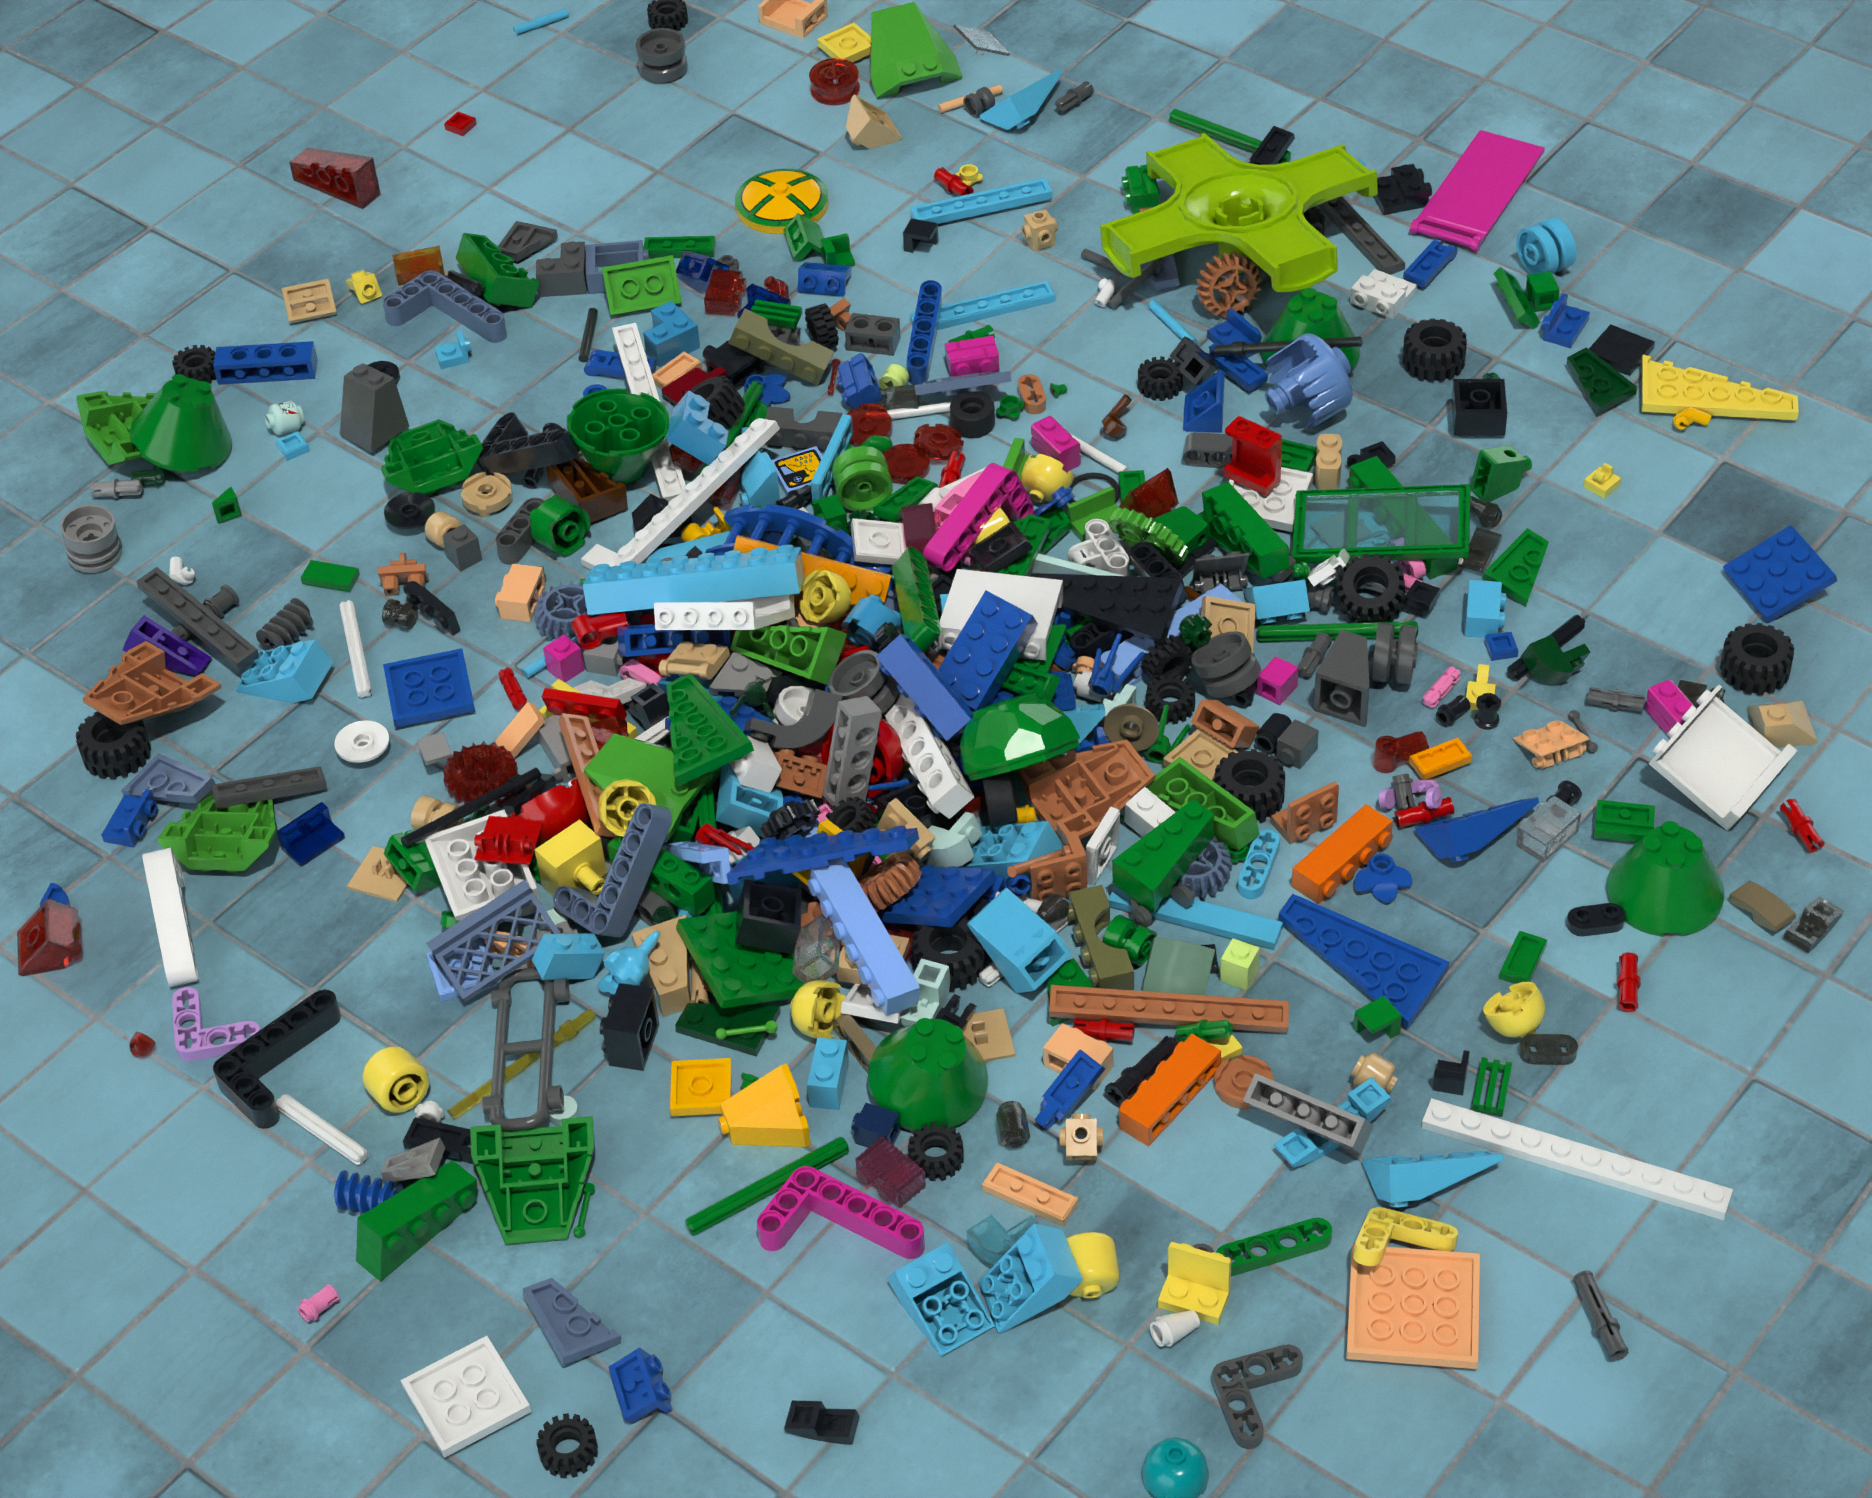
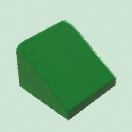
[212,487,242,524]

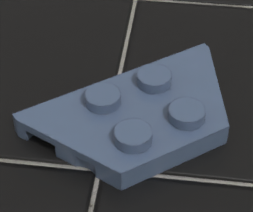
[914,371,1011,396]

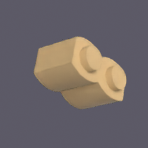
[1315,434,1342,490]

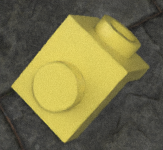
[345,270,382,304]

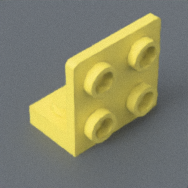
[1158,1242,1231,1325]

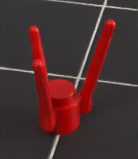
[695,823,755,855]

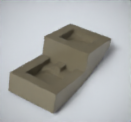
[1729,881,1796,932]

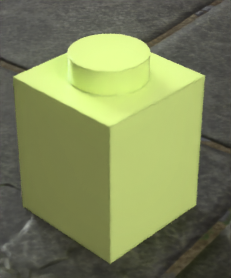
[1220,938,1260,991]

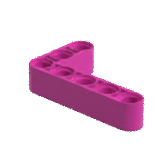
[923,463,1034,572]
[757,1166,925,1259]

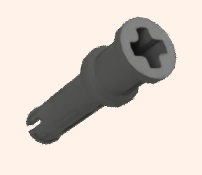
[170,584,240,640]

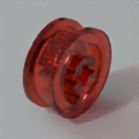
[809,58,860,106]

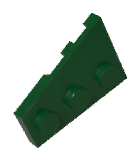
[1567,347,1637,414]
[675,1003,781,1057]

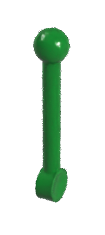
[573,1183,595,1238]

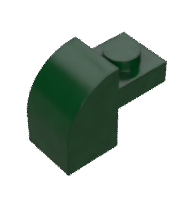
[1520,635,1591,685]

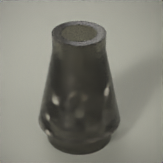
[1470,496,1502,528]
[1036,894,1069,925]

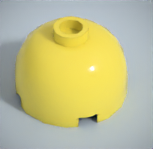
[1021,454,1074,503]
[799,570,851,624]
[597,779,656,837]
[791,980,846,1039]
[1483,982,1545,1038]

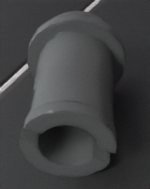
[1391,774,1416,811]

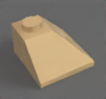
[845,94,903,149]
[1747,700,1817,748]

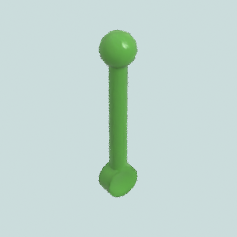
[715,1021,778,1039]

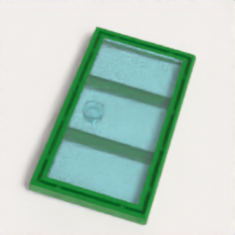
[1292,484,1472,564]

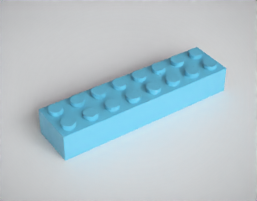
[583,545,805,615]

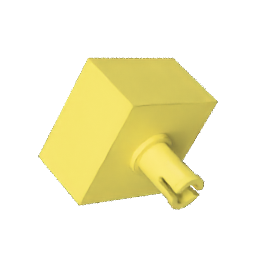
[535,820,607,896]

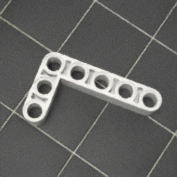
[142,847,199,987]

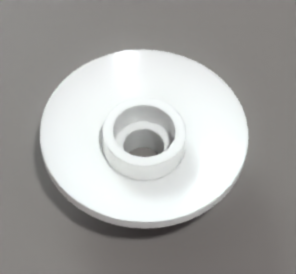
[334,720,389,763]

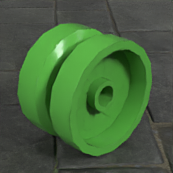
[832,446,893,512]

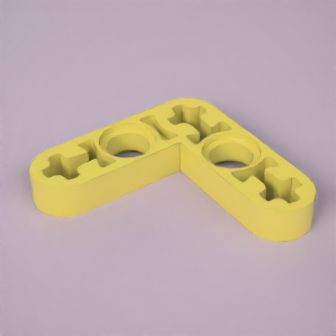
[1353,1207,1458,1266]

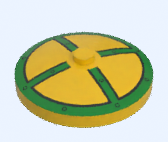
[735,169,829,234]

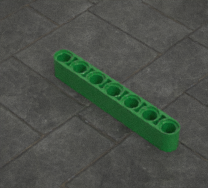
[892,547,942,654]

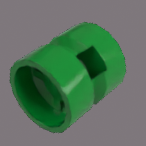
[1102,915,1157,966]

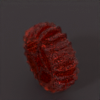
[443,741,518,807]

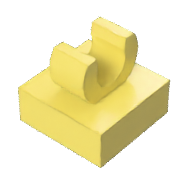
[1583,463,1621,499]

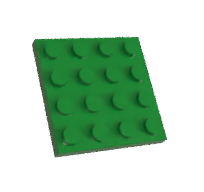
[676,911,827,1009]

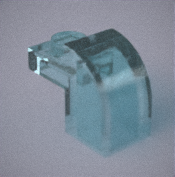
[966,1215,1039,1269]

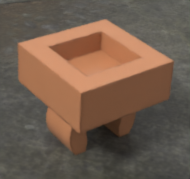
[830,298,851,332]

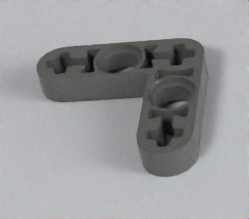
[1212,1344,1303,1449]

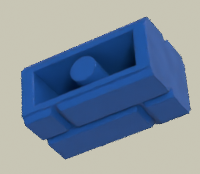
[837,353,882,412]

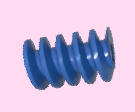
[334,1170,403,1214]

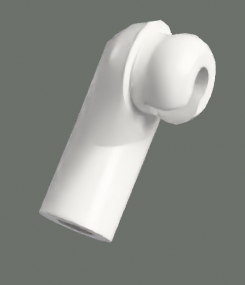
[1095,278,1116,307]
[169,557,195,585]

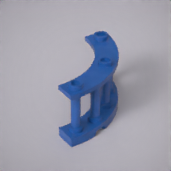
[705,504,854,564]

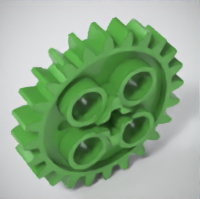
[1108,507,1189,566]

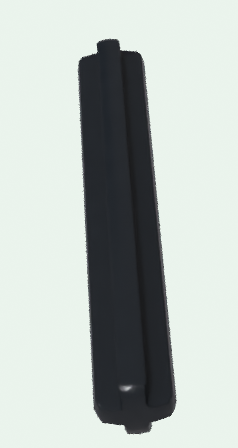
[1506,615,1585,681]

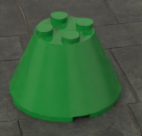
[1261,288,1360,375]
[130,374,232,472]
[567,388,669,484]
[1606,821,1725,937]
[868,1018,988,1132]

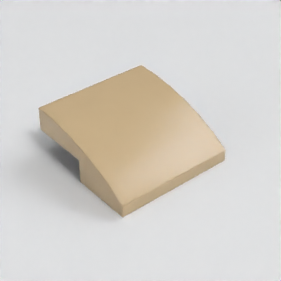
[282,278,337,324]

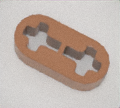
[1018,374,1046,414]

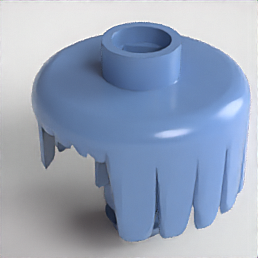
[1265,333,1353,428]

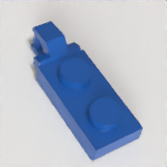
[1209,342,1268,392]
[1035,1049,1105,1130]

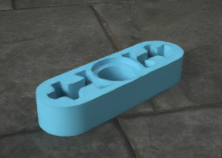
[1238,829,1280,899]

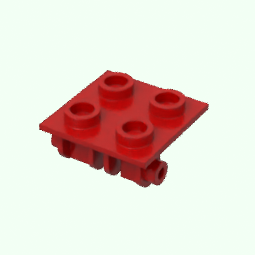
[474,816,542,865]

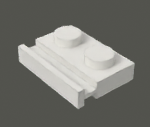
[1308,548,1350,587]

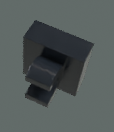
[1404,580,1440,617]

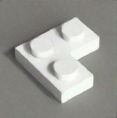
[573,678,647,704]

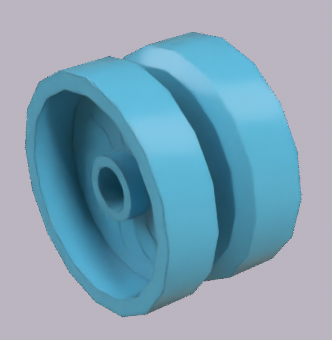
[1516,217,1577,274]

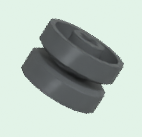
[636,28,688,83]
[1372,622,1418,685]
[1191,631,1262,698]
[828,650,899,714]

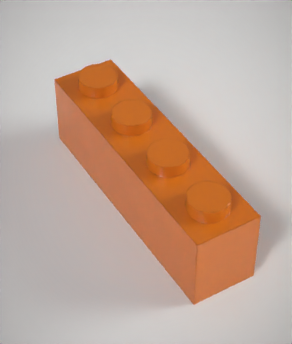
[1292,804,1393,904]
[1118,1034,1221,1147]

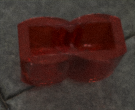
[704,269,747,315]

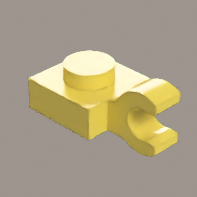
[1466,664,1496,710]

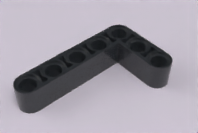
[476,412,580,476]
[1070,542,1187,659]
[213,989,341,1129]

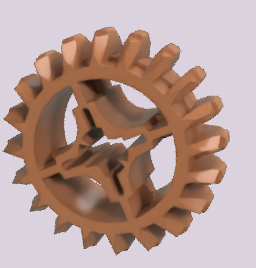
[1196,252,1262,318]
[857,852,922,913]

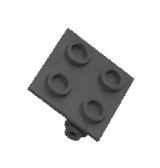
[1192,551,1249,594]

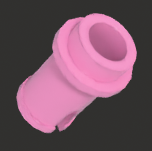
[297,1284,340,1322]

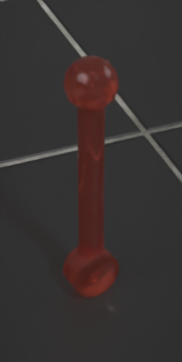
[828,359,841,395]

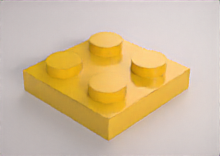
[670,1058,732,1116]

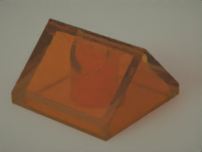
[392,246,445,286]

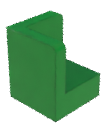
[820,233,855,267]
[1354,996,1402,1039]

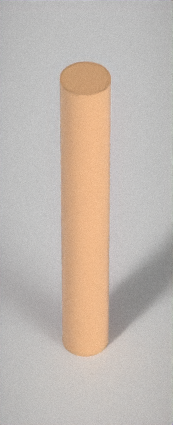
[938,85,1003,113]

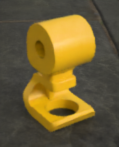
[681,507,732,542]

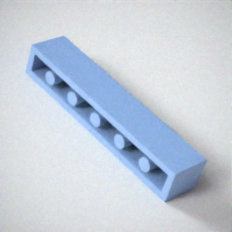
[1099,584,1242,693]
[808,857,920,1016]

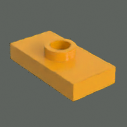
[1409,738,1472,780]

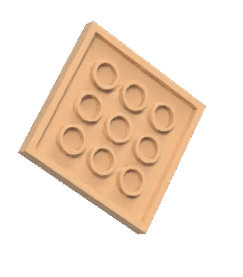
[1347,1244,1480,1369]

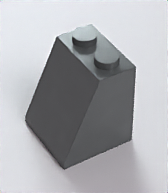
[340,363,410,452]
[1314,630,1370,727]

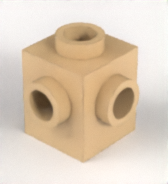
[1022,209,1058,251]
[1060,1114,1103,1161]

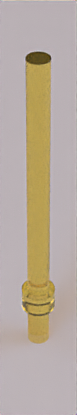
[447,1009,596,1120]

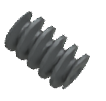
[256,598,313,650]

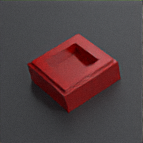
[444,112,477,136]

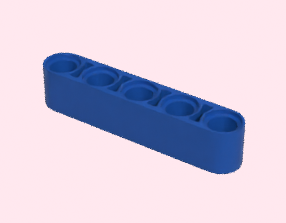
[906,280,942,385]

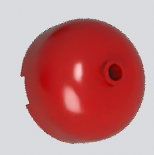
[821,719,904,798]
[508,778,590,848]

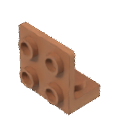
[772,748,827,799]
[1271,781,1339,844]
[1029,830,1087,903]

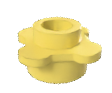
[956,164,983,186]

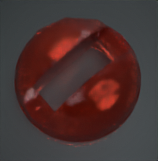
[129,1032,156,1057]

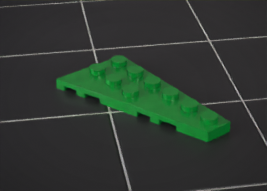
[667,673,754,786]

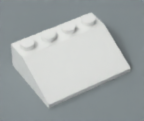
[424,810,541,920]

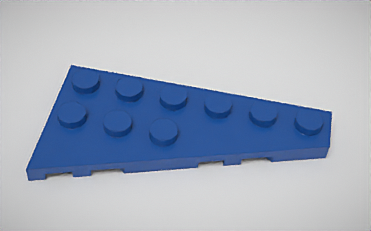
[726,826,920,885]
[1279,894,1449,1029]

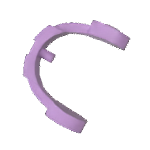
[1379,779,1442,809]

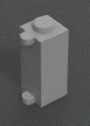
[531,715,577,783]

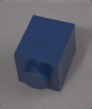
[851,1103,901,1154]

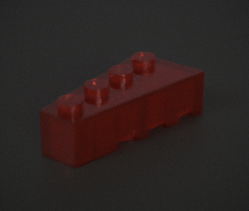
[289,148,381,209]

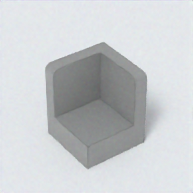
[417,732,456,773]

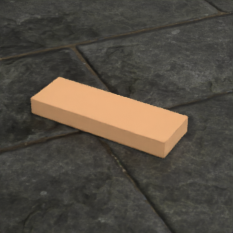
[982,1162,1078,1227]

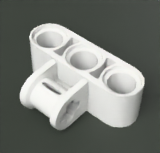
[1067,519,1130,576]

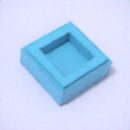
[275,431,310,461]

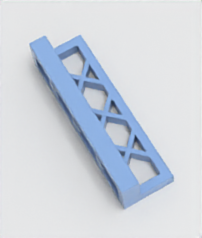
[661,841,730,884]

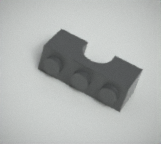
[764,407,842,451]

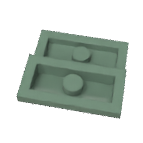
[1141,937,1215,995]

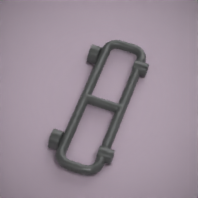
[482,967,570,1131]

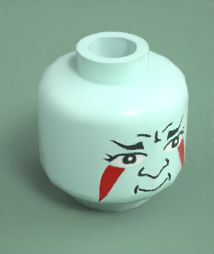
[265,401,304,435]

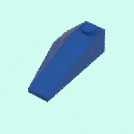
[1415,797,1539,862]

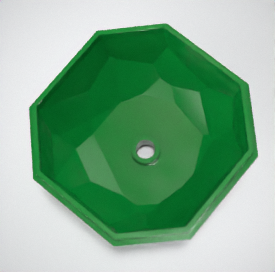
[960,692,1080,781]

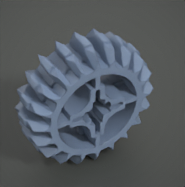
[534,581,601,640]
[1173,836,1232,900]

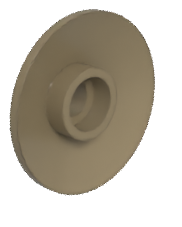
[1104,704,1159,751]

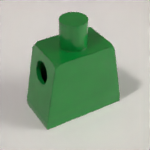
[1470,445,1532,504]
[1154,506,1209,563]

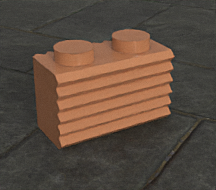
[1191,699,1259,749]

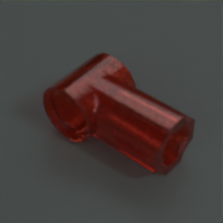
[1373,731,1429,773]

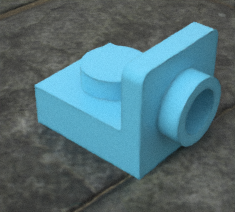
[434,330,472,369]

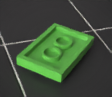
[602,255,682,316]

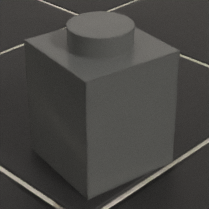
[442,524,482,572]
[1276,719,1319,769]

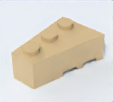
[631,915,691,1017]

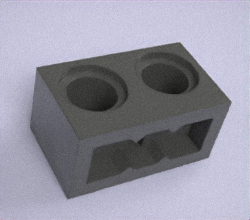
[845,313,901,356]

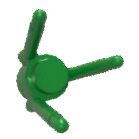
[1143,705,1190,764]

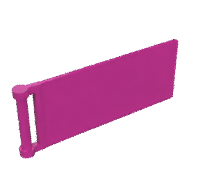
[1410,130,1545,252]

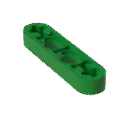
[1216,1217,1332,1276]

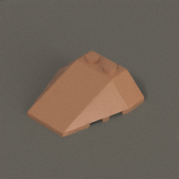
[83,641,221,725]
[1016,740,1155,844]

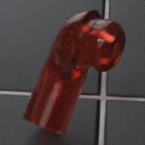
[764,276,789,304]

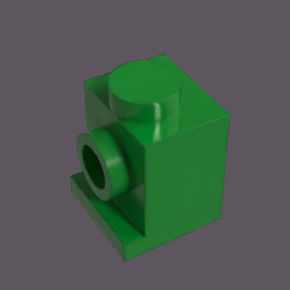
[812,494,847,533]

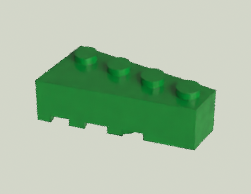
[1202,482,1290,579]
[1112,799,1214,914]
[356,1160,477,1282]

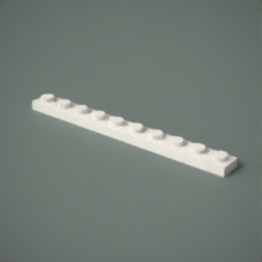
[612,323,686,502]
[605,418,780,567]
[1421,1098,1733,1221]

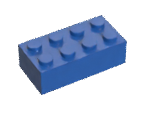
[938,590,1038,712]

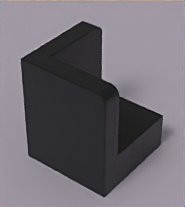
[903,218,939,253]
[1433,1050,1470,1096]

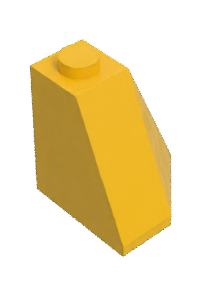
[718,1063,811,1147]

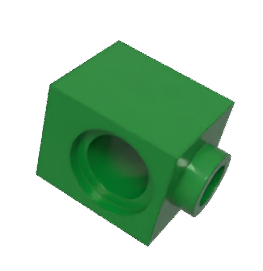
[1525,271,1560,312]

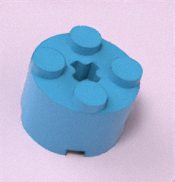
[841,594,903,653]

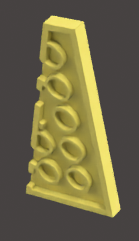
[1642,355,1799,420]

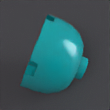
[1142,1437,1209,1498]

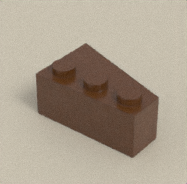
[546,456,628,523]

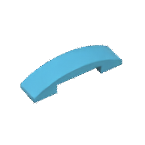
[1274,1077,1391,1168]

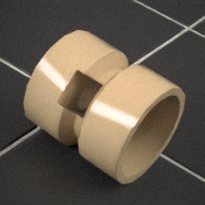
[411,795,463,834]

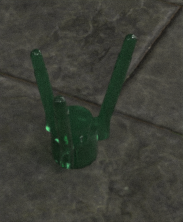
[729,677,775,720]

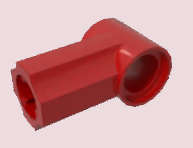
[572,611,628,650]

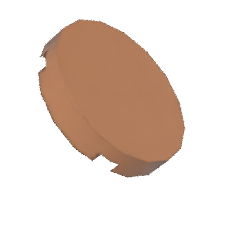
[1214,1055,1275,1109]

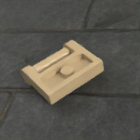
[659,642,730,680]

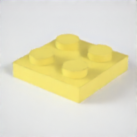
[817,23,871,67]

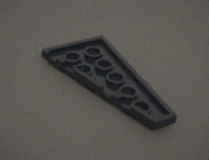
[1030,573,1184,646]

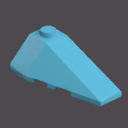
[979,69,1063,130]
[739,427,780,508]
[1363,1151,1503,1207]

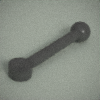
[1568,710,1598,753]

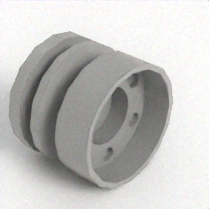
[60,504,122,573]

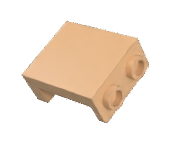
[758,0,828,39]

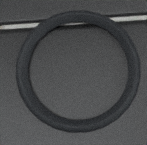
[1070,472,1120,503]

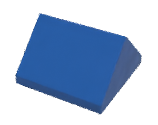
[1183,370,1225,433]

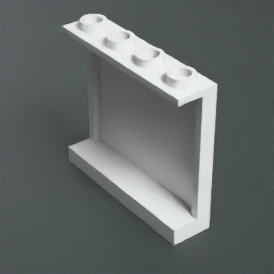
[938,569,1063,661]
[654,594,795,630]
[1648,684,1797,831]

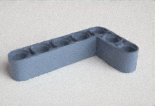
[383,270,507,343]
[553,803,672,938]

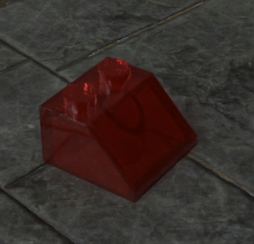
[1119,468,1179,519]
[17,898,81,976]

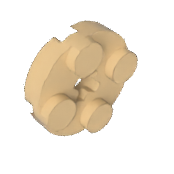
[461,472,513,517]

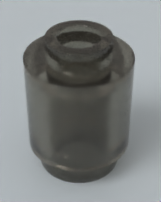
[996,1101,1030,1148]

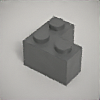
[536,241,587,297]

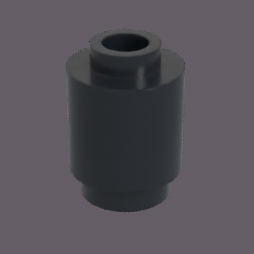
[1255,713,1292,753]

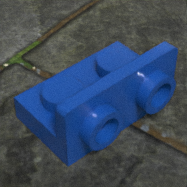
[798,262,851,296]
[1541,294,1590,349]
[1207,308,1262,358]
[101,789,157,848]
[609,1347,672,1424]

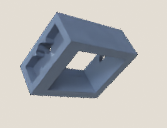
[586,240,649,294]

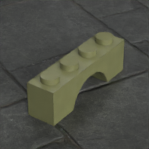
[729,309,834,386]
[1065,885,1134,990]

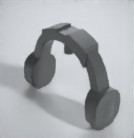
[1130,884,1194,927]

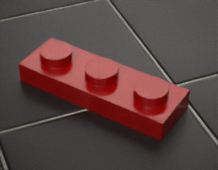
[541,688,627,723]

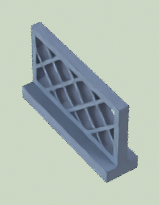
[427,880,561,1002]

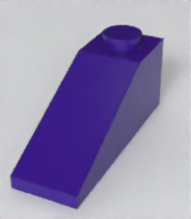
[122,615,212,676]

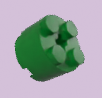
[529,495,591,556]

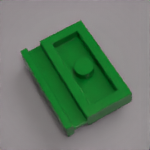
[1281,439,1316,472]
[1594,800,1655,842]

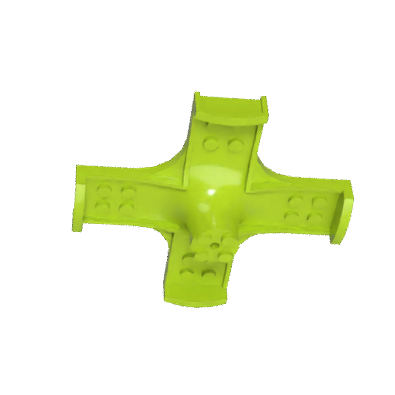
[1100,133,1378,292]

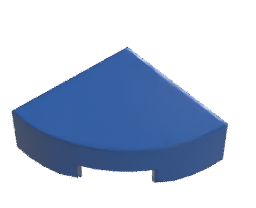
[40,883,70,914]

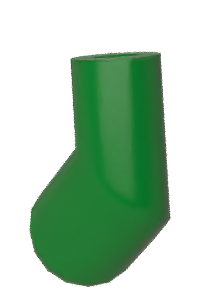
[860,435,893,453]
[1291,562,1311,584]

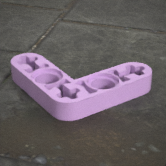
[172,987,260,1061]

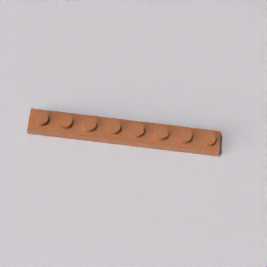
[1049,985,1289,1033]

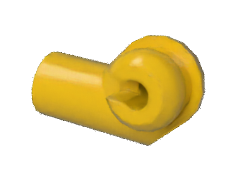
[1673,407,1711,430]

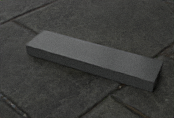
[211,766,327,809]

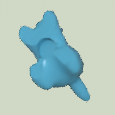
[598,931,660,994]

